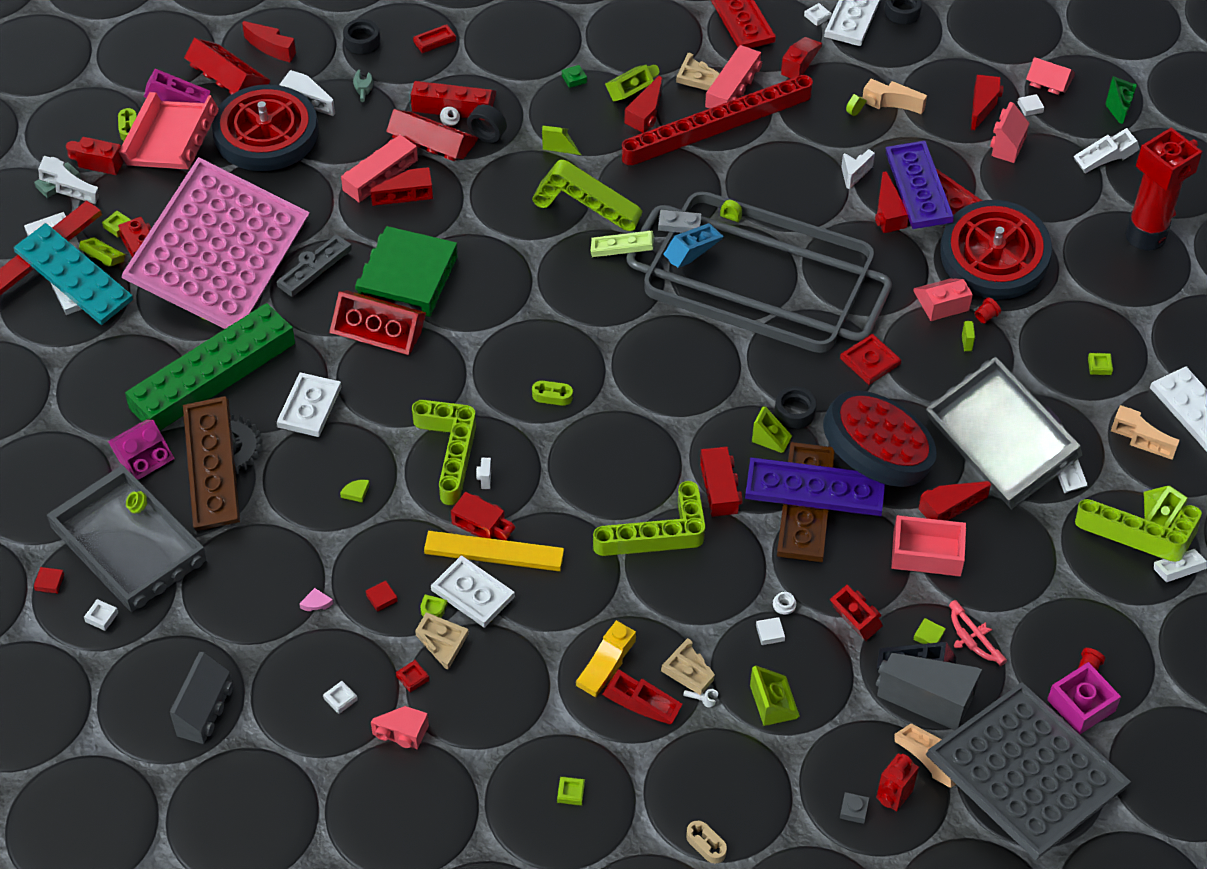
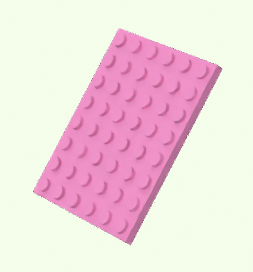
[122,157,310,329]

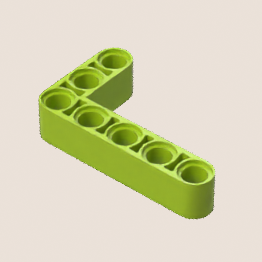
[532,160,642,231]
[412,400,476,505]
[593,481,705,556]
[1075,499,1202,562]

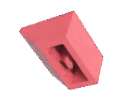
[990,102,1029,163]

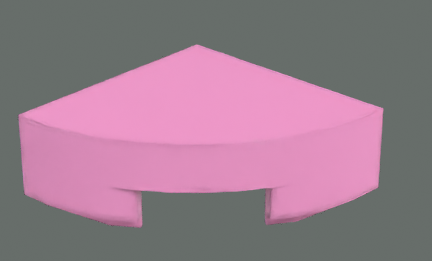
[300,588,333,611]

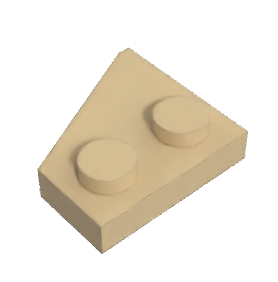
[676,53,719,90]
[415,612,469,669]
[661,638,715,695]

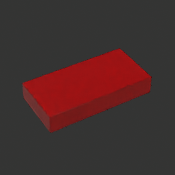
[413,24,456,53]

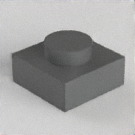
[840,792,869,824]

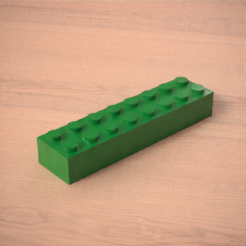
[125,303,295,431]

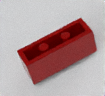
[700,447,742,517]

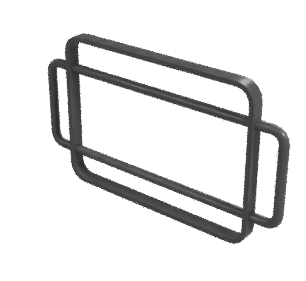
[626,191,892,353]

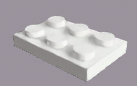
[277,372,341,437]
[431,555,515,628]

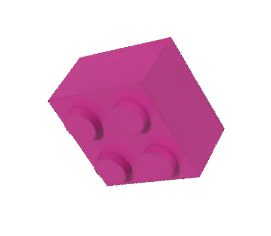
[1047,662,1121,735]

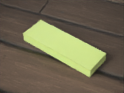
[591,231,654,257]

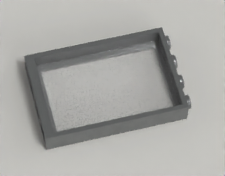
[926,356,1083,510]
[47,465,207,613]

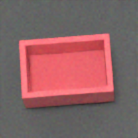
[891,515,966,576]

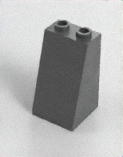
[876,653,982,730]

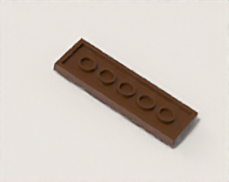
[183,396,240,531]
[777,442,834,562]

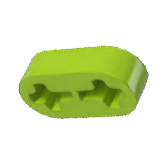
[118,108,137,141]
[532,381,573,405]

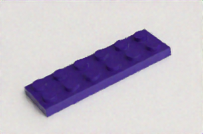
[886,141,953,229]
[745,457,885,516]

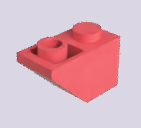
[371,706,429,750]

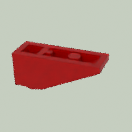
[781,37,822,79]
[971,75,1003,130]
[625,76,662,133]
[370,167,433,206]
[875,171,908,233]
[919,481,991,521]

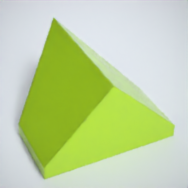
[542,126,581,155]
[752,406,792,453]
[1144,485,1188,528]

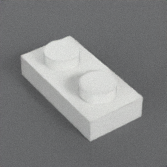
[1154,549,1207,582]

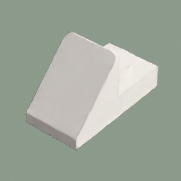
[842,149,875,189]

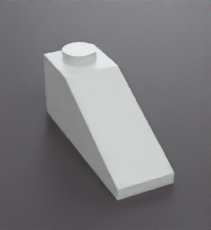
[280,70,335,116]

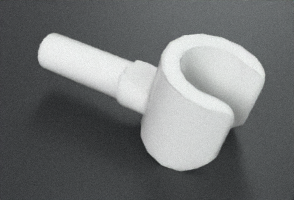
[684,689,718,707]

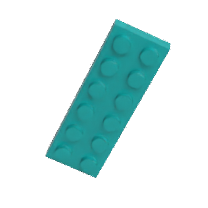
[14,223,133,325]

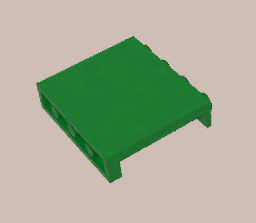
[355,226,458,317]

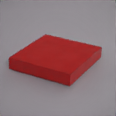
[840,334,901,385]

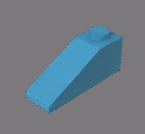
[663,223,724,268]

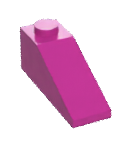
[144,69,210,103]

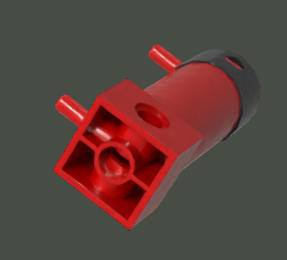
[1125,127,1202,250]

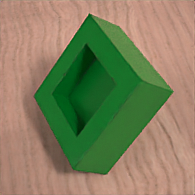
[562,65,587,88]

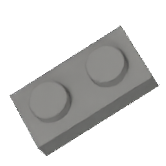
[658,210,701,233]

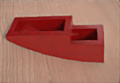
[242,21,296,63]
[602,669,682,724]

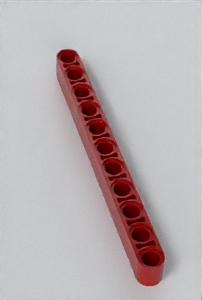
[622,75,813,165]

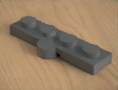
[277,234,352,297]

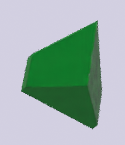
[1105,76,1137,124]

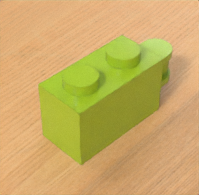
[605,65,659,101]

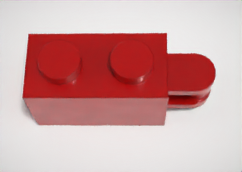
[66,137,124,175]
[451,492,515,541]
[876,753,919,812]

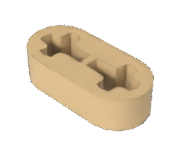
[686,821,727,864]

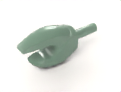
[353,70,374,102]

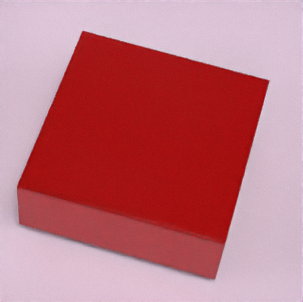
[34,567,64,594]
[365,581,398,612]
[396,660,429,693]

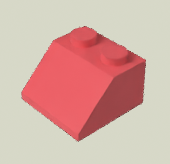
[1026,57,1075,95]
[913,278,973,321]

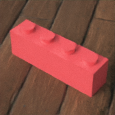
[705,45,762,108]
[341,135,418,202]

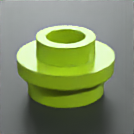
[126,491,147,514]

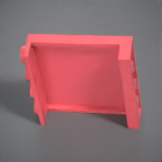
[119,92,219,169]

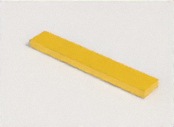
[424,531,564,571]

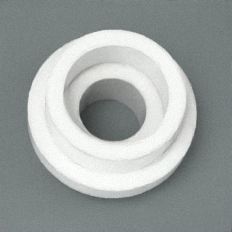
[440,107,460,126]
[773,592,796,615]

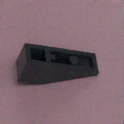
[877,642,957,671]

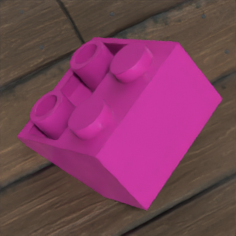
[108,420,175,480]

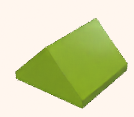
[750,665,800,726]

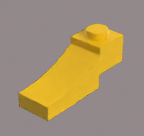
[576,620,636,697]

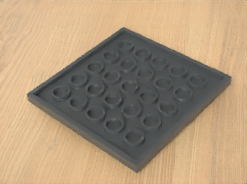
[926,682,1131,860]

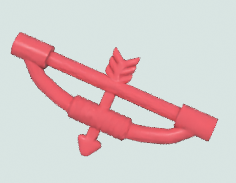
[949,600,1007,666]

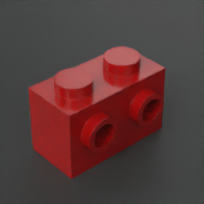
[118,217,152,258]
[830,585,883,641]

